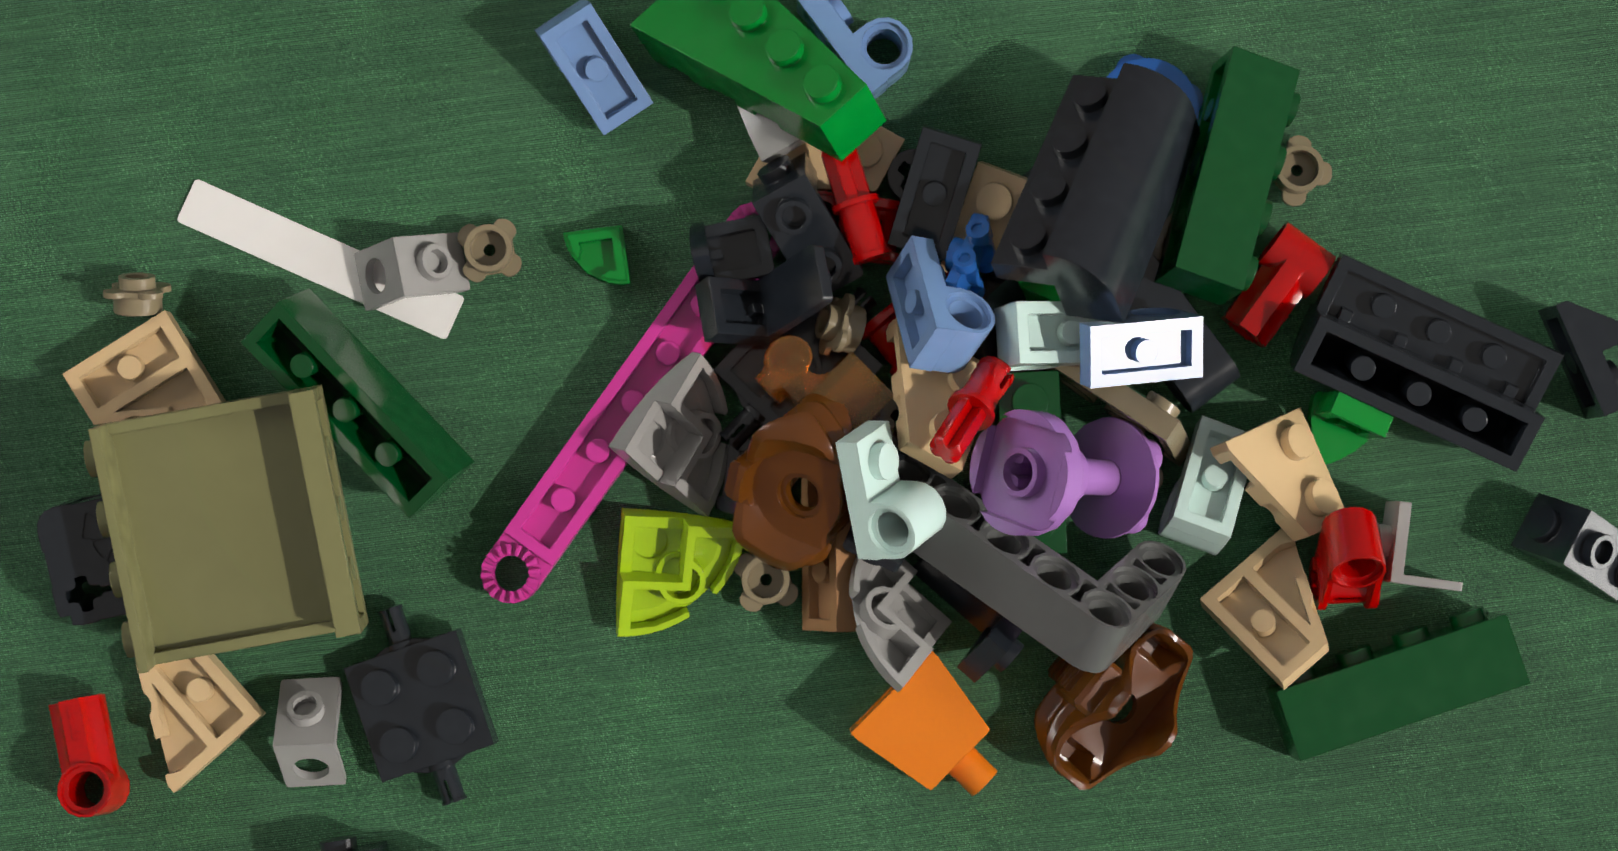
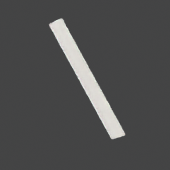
[177,180,464,339]

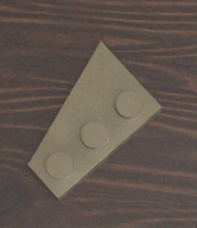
[1043,365,1191,467]

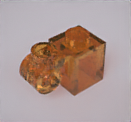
[754,335,893,431]

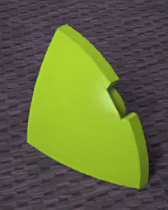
[616,508,743,637]

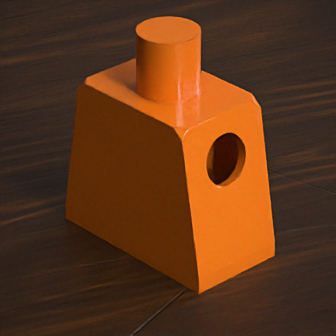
[849,651,997,796]

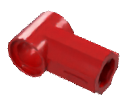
[1221,222,1336,348]
[48,694,130,817]

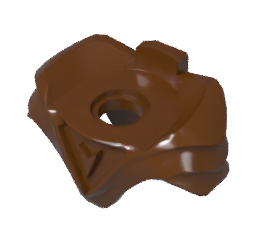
[724,393,852,571]
[1034,623,1193,790]

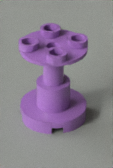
[969,409,1163,538]

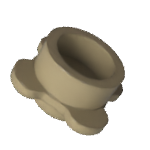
[1273,135,1332,207]
[457,219,522,283]
[103,272,172,316]
[815,293,867,356]
[734,553,798,612]

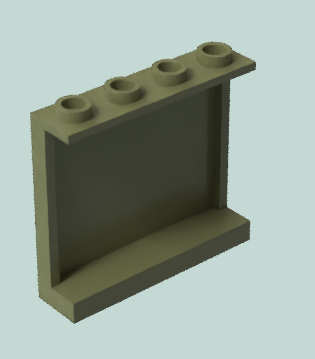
[83,385,369,674]

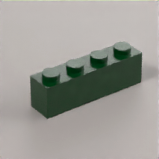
[1155,46,1301,305]
[241,289,475,519]
[1265,605,1530,761]

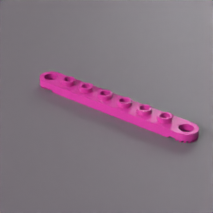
[481,202,780,603]

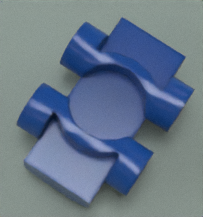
[945,213,996,298]

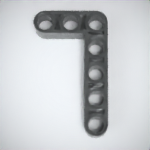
[898,456,1186,673]

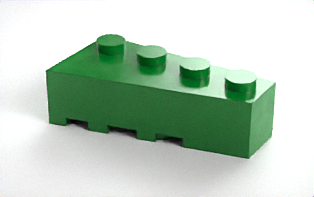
[629,0,887,161]

